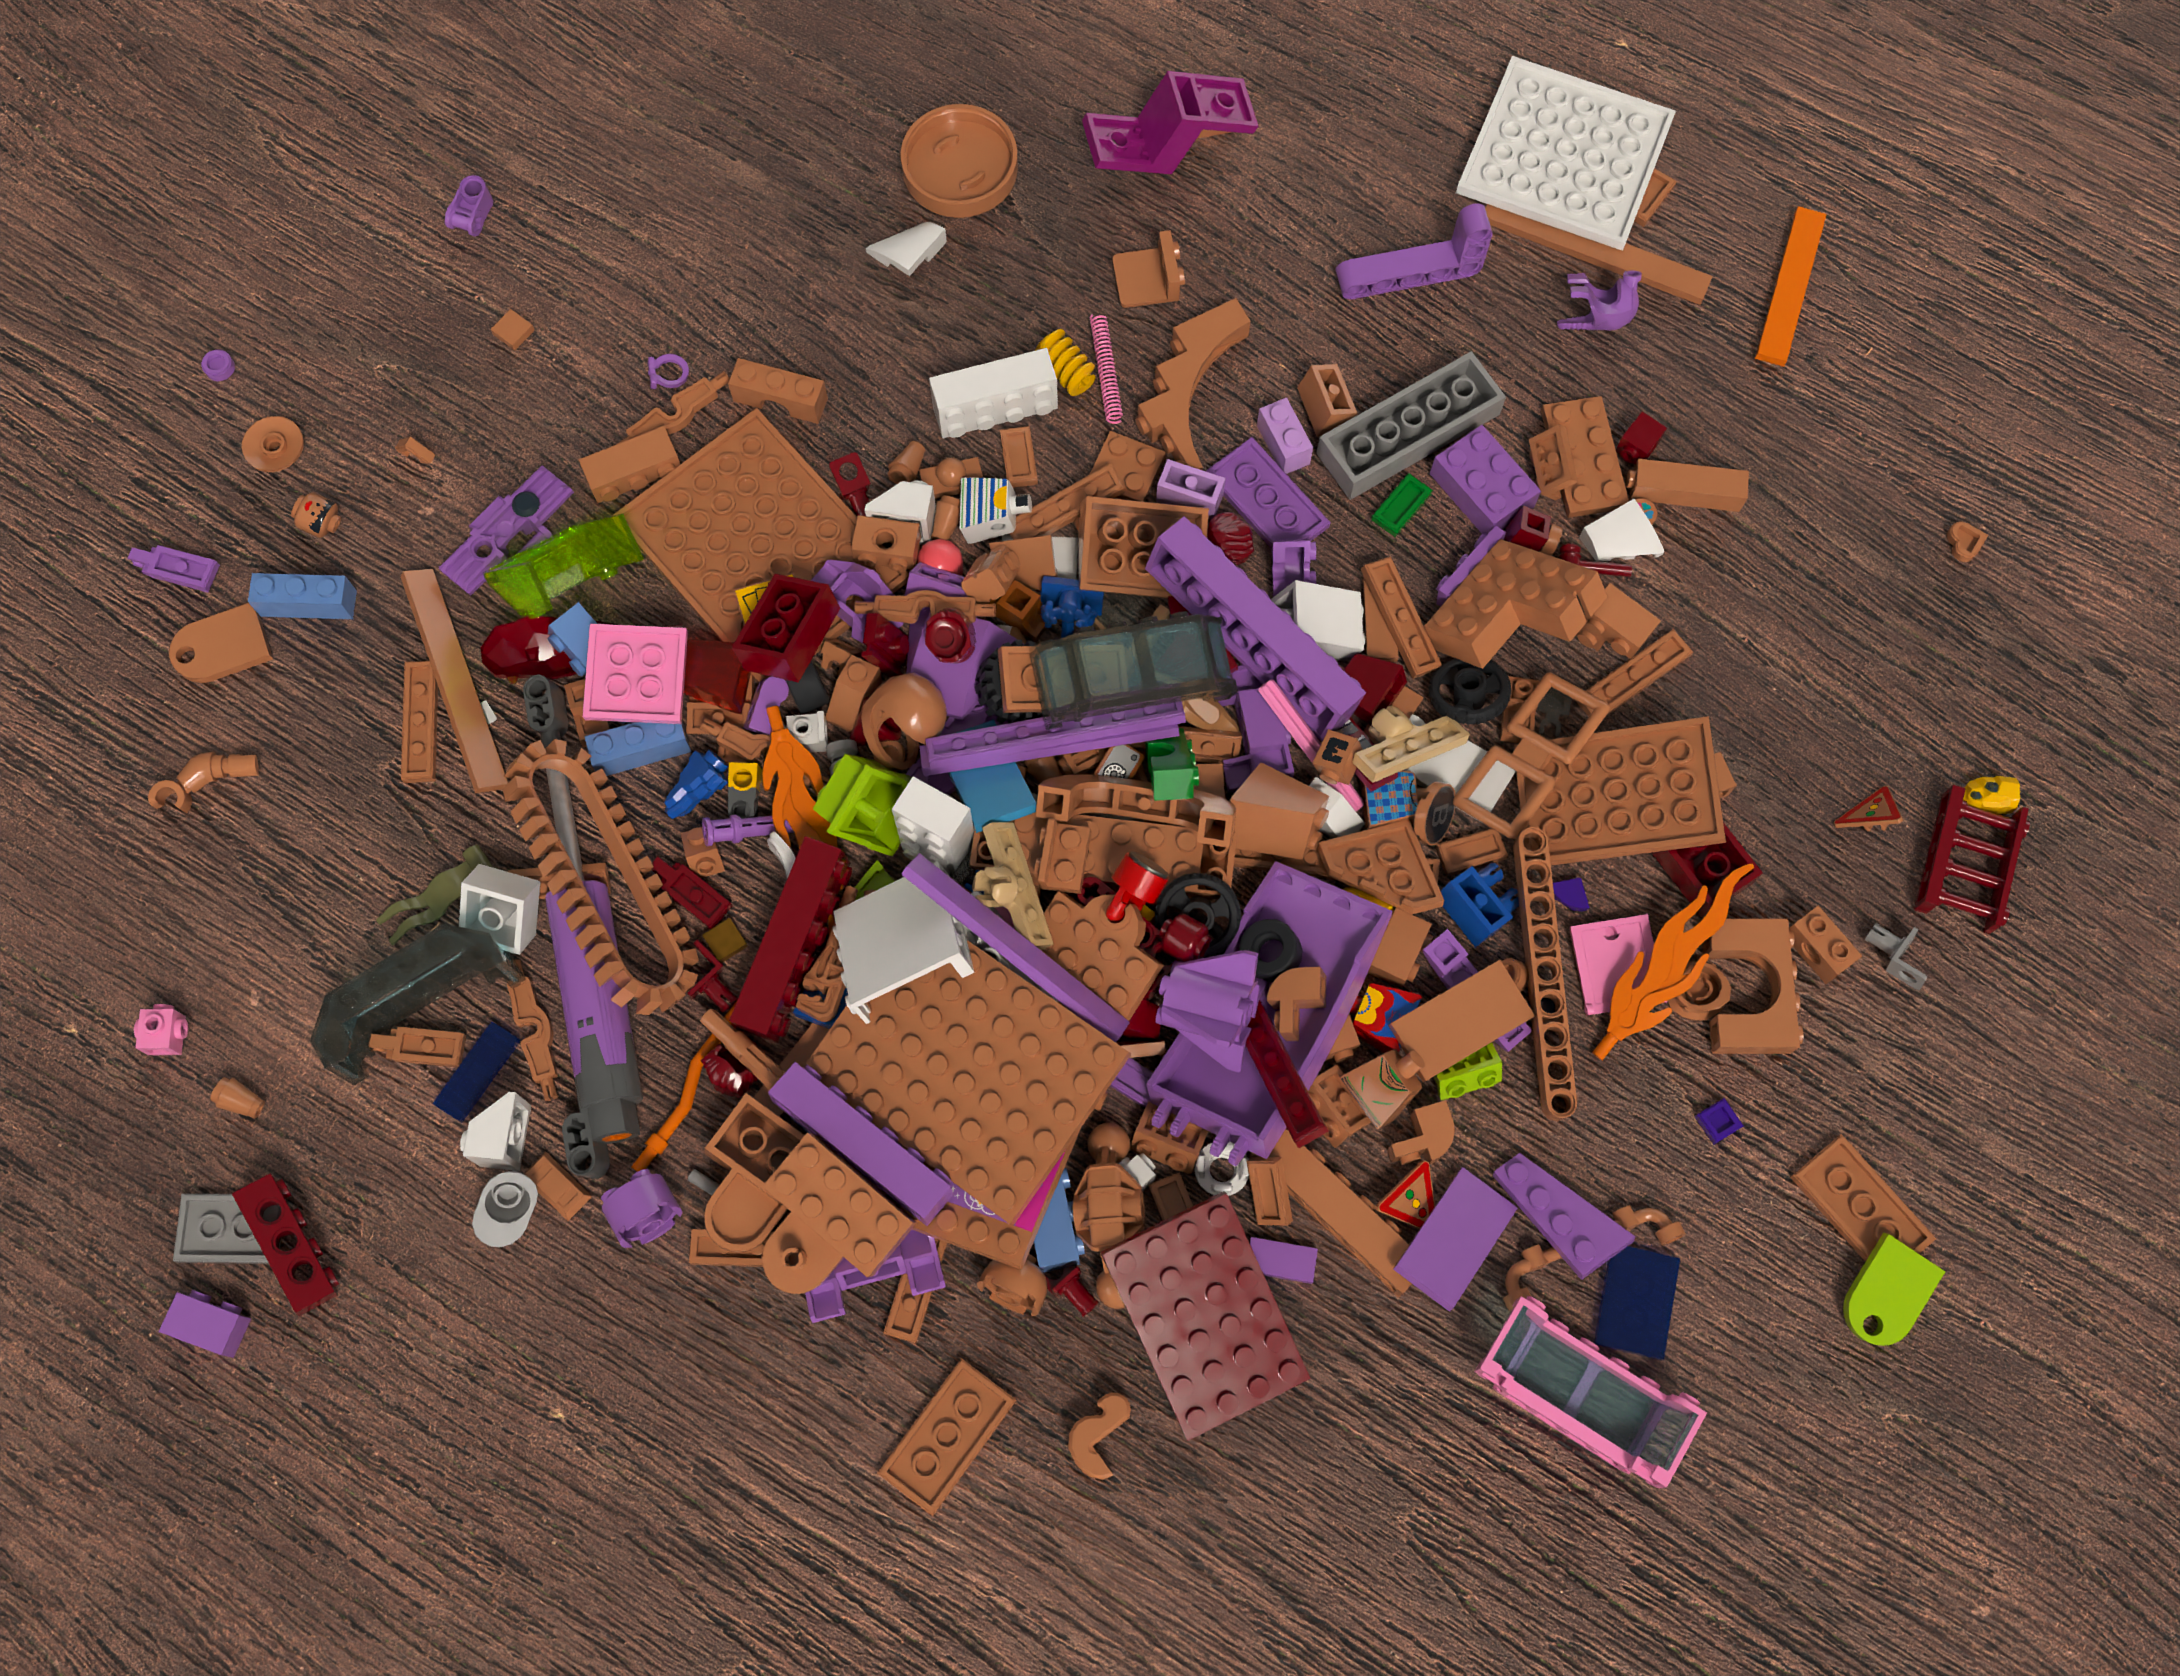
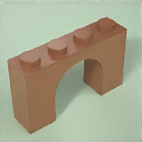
[1703,919,1804,1054]

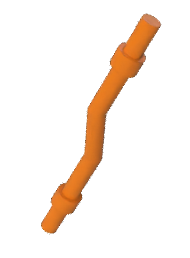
[631,999,738,1172]

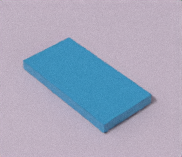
[948,720,1037,833]

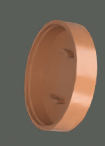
[901,104,1018,218]

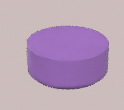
[201,350,235,381]

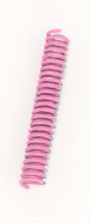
[1090,315,1123,424]

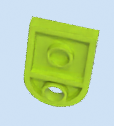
[1843,1233,1945,1346]

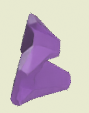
[811,560,904,644]

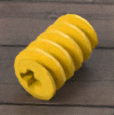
[1035,329,1096,396]

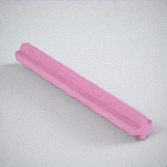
[1259,679,1364,811]

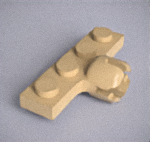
[1352,706,1470,783]
[972,822,1054,950]

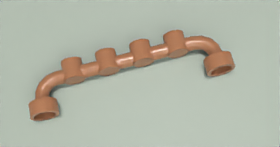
[1503,1205,1686,1312]

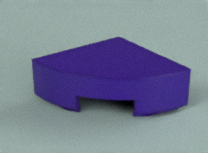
[1553,877,1590,911]

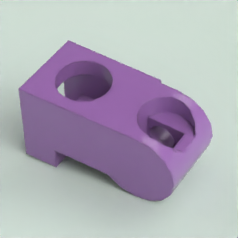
[743,677,789,736]

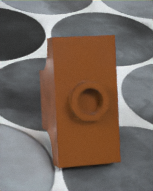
[988,580,1047,642]

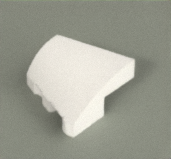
[866,222,947,276]
[1579,499,1665,562]

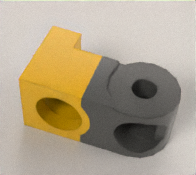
[728,762,762,819]

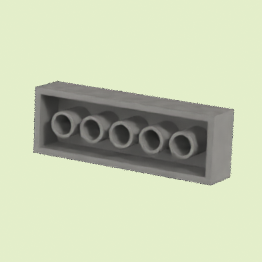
[1316,351,1506,500]

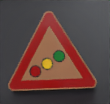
[1834,786,1903,832]
[1376,1161,1435,1229]

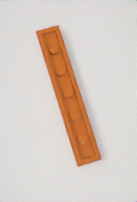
[1755,206,1827,367]

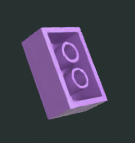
[1430,425,1541,534]

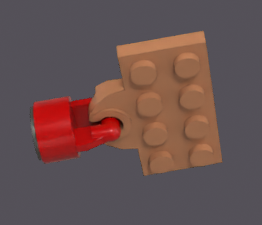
[1041,851,1169,1021]

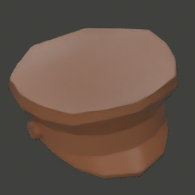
[1668,961,1731,1021]

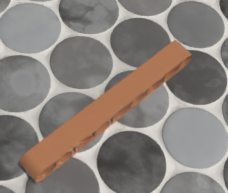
[1513,827,1577,1121]

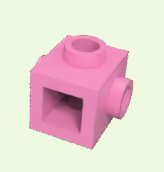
[134,1004,188,1055]

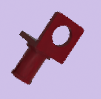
[829,452,871,516]
[687,940,738,1013]
[1036,1262,1099,1317]

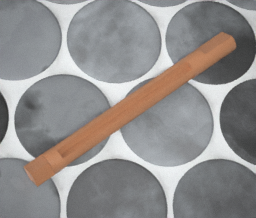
[700,1009,878,1188]

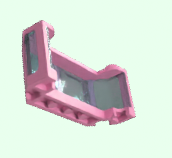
[1474,1296,1707,1488]

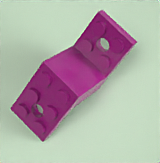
[1082,71,1259,174]

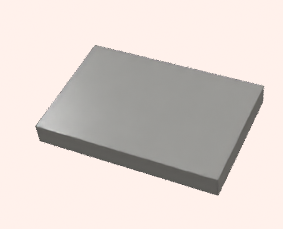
[173,1193,281,1264]

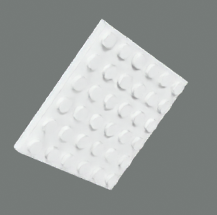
[1456,56,1676,251]

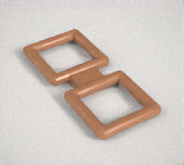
[1453,672,1610,839]

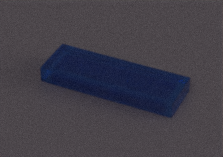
[432,1021,521,1123]

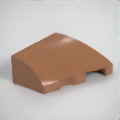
[989,535,1058,591]

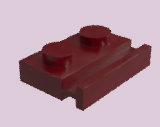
[861,613,909,678]

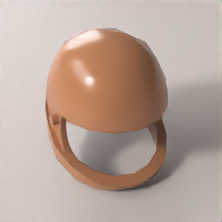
[861,672,948,770]

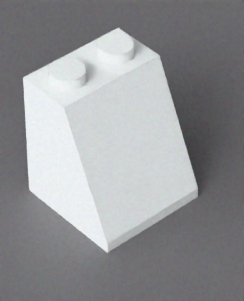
[1270,580,1365,661]

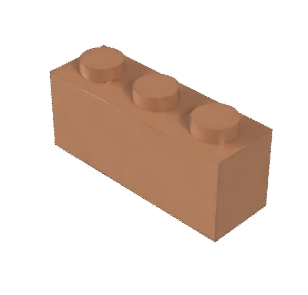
[579,426,680,503]

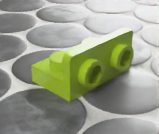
[1434,1042,1502,1100]

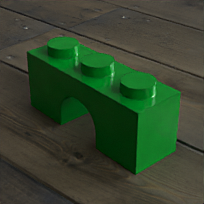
[1145,728,1199,801]

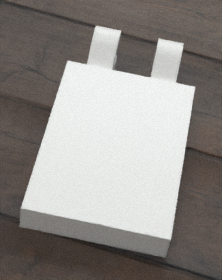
[1403,714,1516,823]

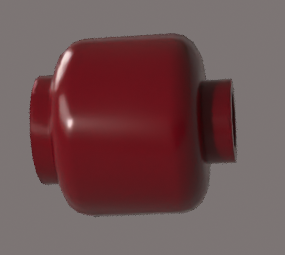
[1159,914,1211,962]

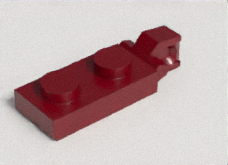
[652,857,733,930]

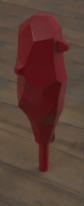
[480,616,683,684]

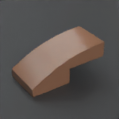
[564,679,611,748]

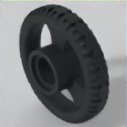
[1429,658,1511,725]
[1155,873,1241,958]

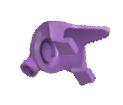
[1557,270,1642,331]

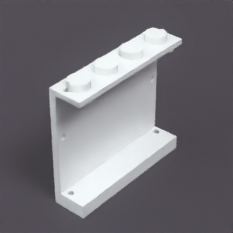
[833,861,975,1024]

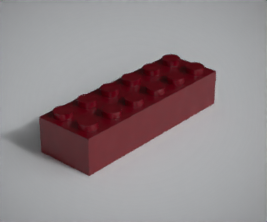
[729,836,852,1043]

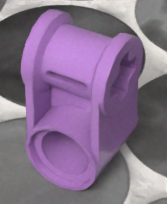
[445,175,493,237]

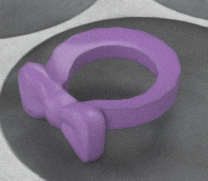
[648,354,689,389]

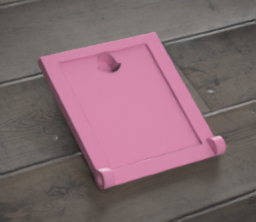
[1569,914,1667,1016]

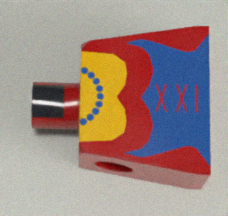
[1350,983,1422,1053]

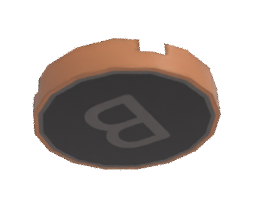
[1414,781,1455,845]

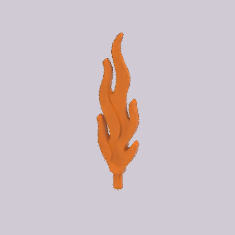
[762,706,844,938]
[1592,864,1754,1061]

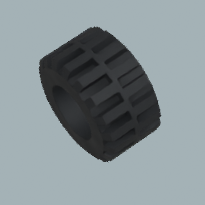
[975,640,1046,724]

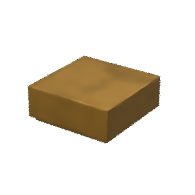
[702,918,748,963]

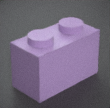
[1257,398,1313,474]
[1156,459,1226,520]

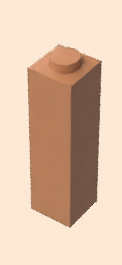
[1626,459,1749,512]

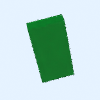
[1371,473,1433,538]

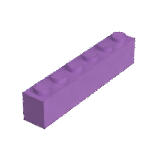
[768,1062,954,1226]

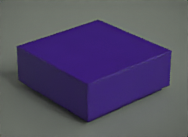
[1695,1098,1743,1145]

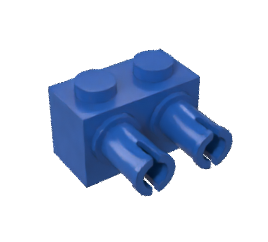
[1441,862,1519,948]

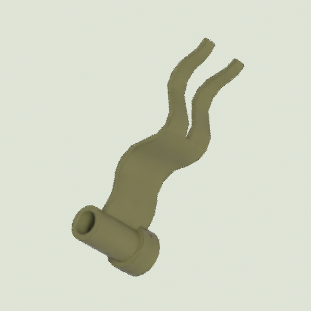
[376,845,498,945]

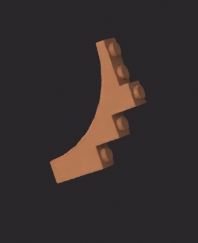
[1135,298,1251,470]

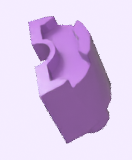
[1271,540,1316,597]

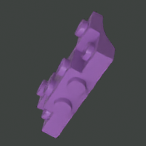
[1205,664,1294,794]
[805,1230,946,1323]

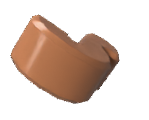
[1068,1392,1131,1480]

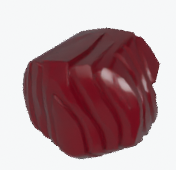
[1207,512,1254,565]
[925,608,977,663]
[701,1044,758,1098]

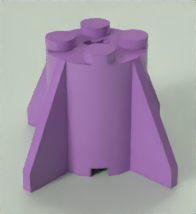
[1156,950,1269,1073]

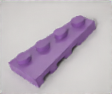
[1493,1153,1635,1280]

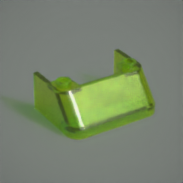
[483,513,644,619]

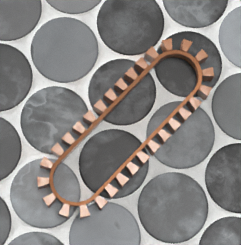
[503,739,699,1015]

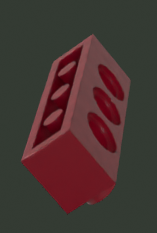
[232,1173,339,1317]

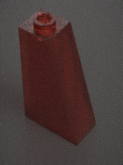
[684,639,751,714]

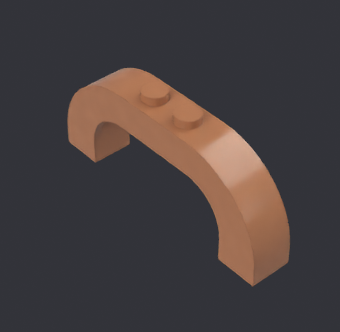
[1036,775,1236,848]

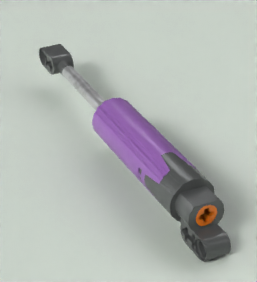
[523,675,643,1179]

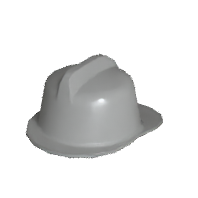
[472,1170,538,1247]

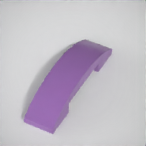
[1422,929,1532,1052]

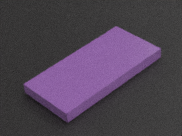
[1206,437,1331,549]
[1393,1167,1518,1312]

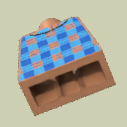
[1359,771,1429,830]

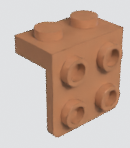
[1112,230,1185,308]

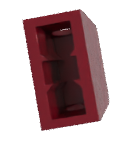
[1338,654,1407,727]

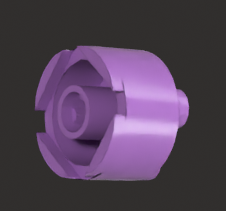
[601,1169,682,1248]

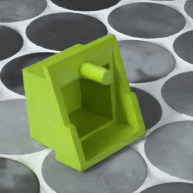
[813,754,912,856]

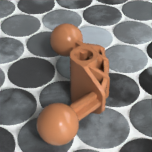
[1073,1122,1145,1309]

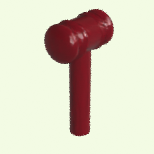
[1559,544,1632,577]

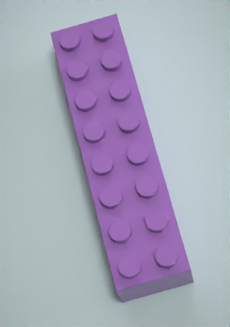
[1145,516,1366,742]

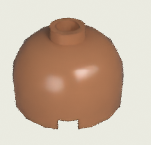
[977,1254,1047,1316]

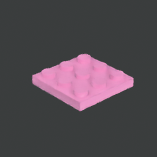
[582,624,688,724]

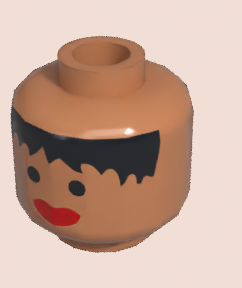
[291,492,341,538]

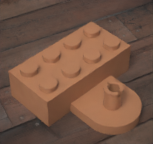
[704,1093,805,1253]
[762,1132,918,1294]

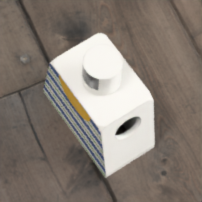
[960,477,1032,544]

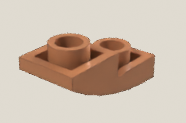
[1500,676,1539,744]

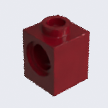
[1616,411,1667,464]

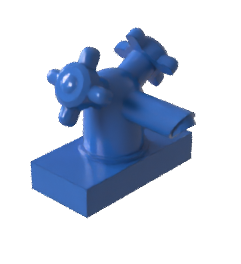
[1041,576,1104,640]

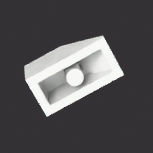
[1309,777,1365,839]

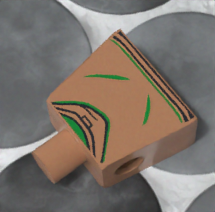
[1340,1049,1425,1130]

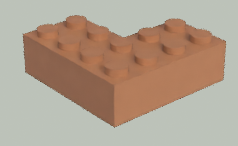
[1424,539,1608,669]

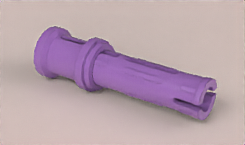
[702,814,794,847]

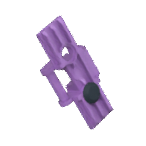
[438,466,574,596]

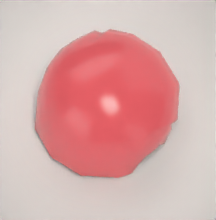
[917,539,963,576]

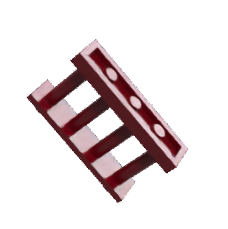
[1914,785,2030,934]

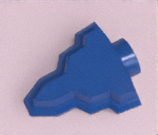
[664,749,729,819]

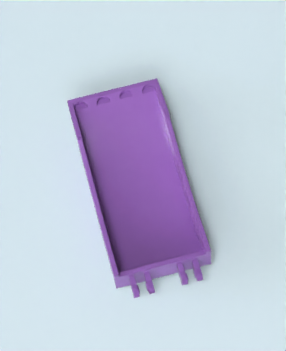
[1146,861,1392,1166]

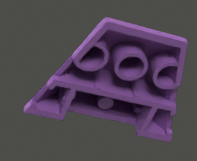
[906,608,1024,720]

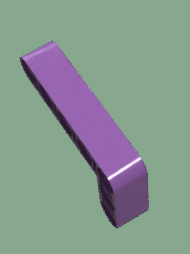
[1335,203,1493,300]

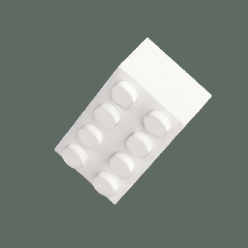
[929,348,1058,438]
[892,776,974,880]

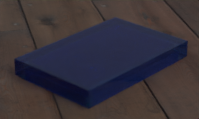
[1594,1246,1680,1361]

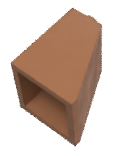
[1230,762,1329,860]

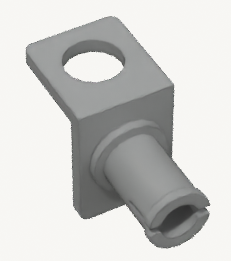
[1865,923,1927,991]

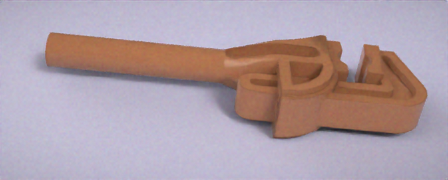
[796,886,858,1022]

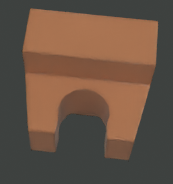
[821,638,863,676]

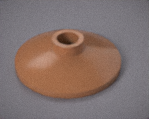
[242,416,304,472]

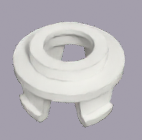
[1195,1141,1249,1196]

